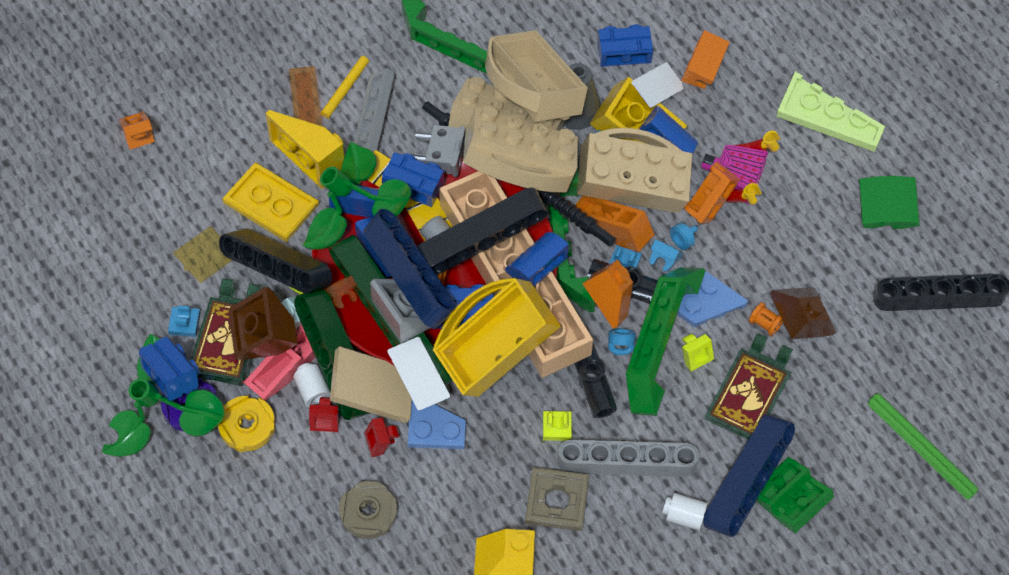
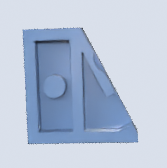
[677,271,748,327]
[408,400,466,449]

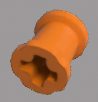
[749,302,783,337]

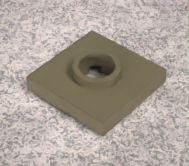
[525,467,589,531]

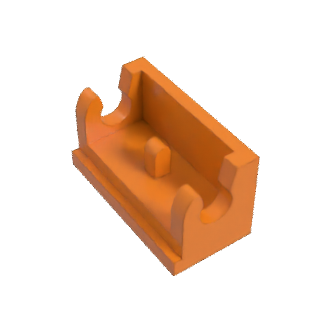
[681,30,729,89]
[684,162,741,224]

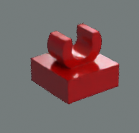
[309,397,339,432]
[364,418,399,457]

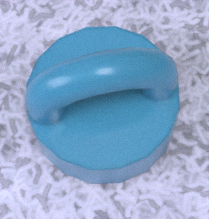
[670,222,698,250]
[608,328,636,355]

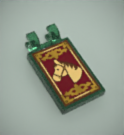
[190,278,261,386]
[705,333,793,440]

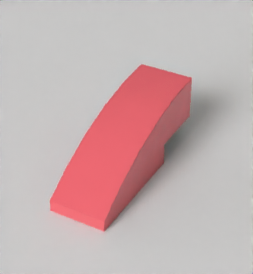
[243,325,316,401]

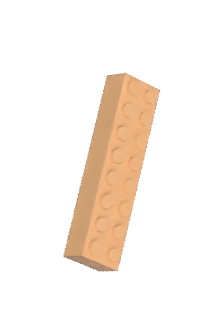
[439,171,593,378]

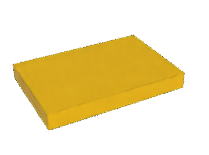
[222,162,319,242]

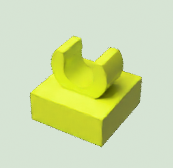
[682,333,714,372]
[543,411,571,441]

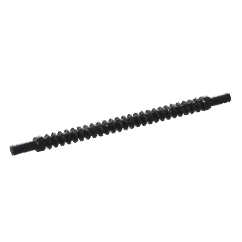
[422,101,616,247]

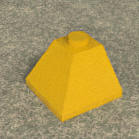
[474,529,535,575]

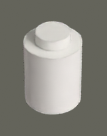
[293,363,331,408]
[662,493,708,531]

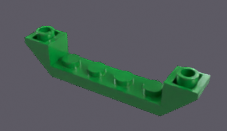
[401,0,487,74]
[548,169,595,313]
[626,267,705,416]

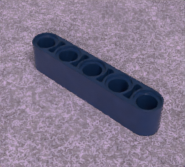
[363,208,455,329]
[703,414,795,537]

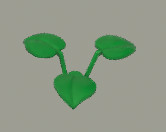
[302,142,412,250]
[102,334,225,457]

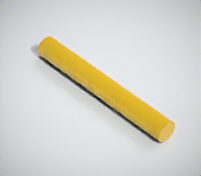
[320,56,369,119]

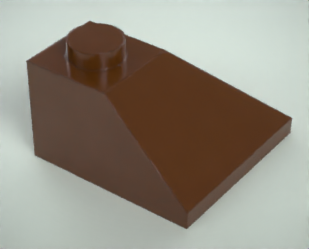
[228,287,298,360]
[770,287,836,339]

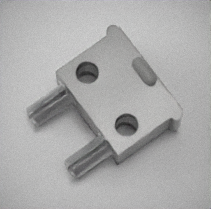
[410,125,466,177]

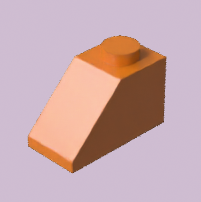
[583,259,633,329]

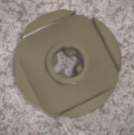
[339,481,397,539]

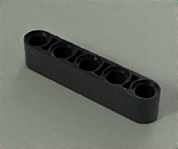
[417,187,548,275]
[219,228,332,294]
[873,274,1009,311]

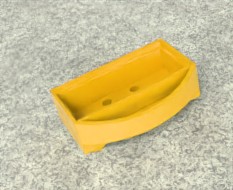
[433,278,561,397]

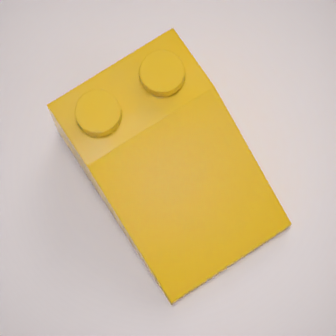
[590,76,687,145]
[265,110,345,189]

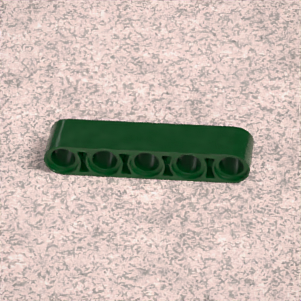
[294,289,371,420]

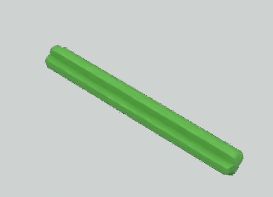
[868,393,979,500]

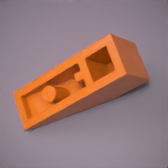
[575,196,655,252]

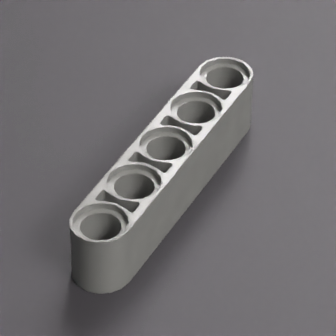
[558,440,699,477]

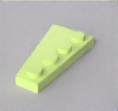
[776,71,885,152]

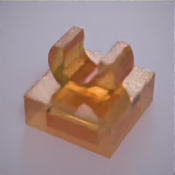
[323,276,357,309]

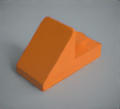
[119,111,155,150]

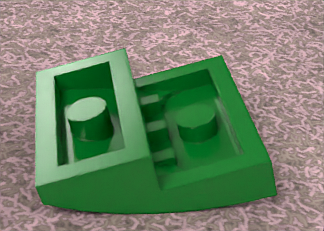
[859,176,920,229]
[757,457,834,534]

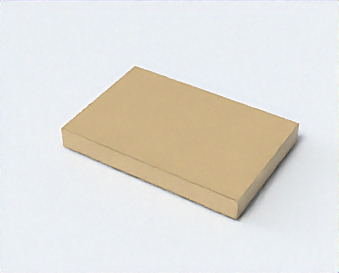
[330,346,412,423]

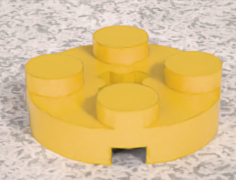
[218,396,275,452]

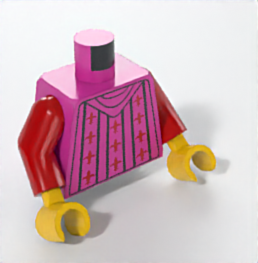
[701,130,781,205]

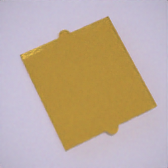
[173,226,232,283]

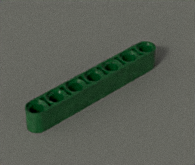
[329,235,453,385]

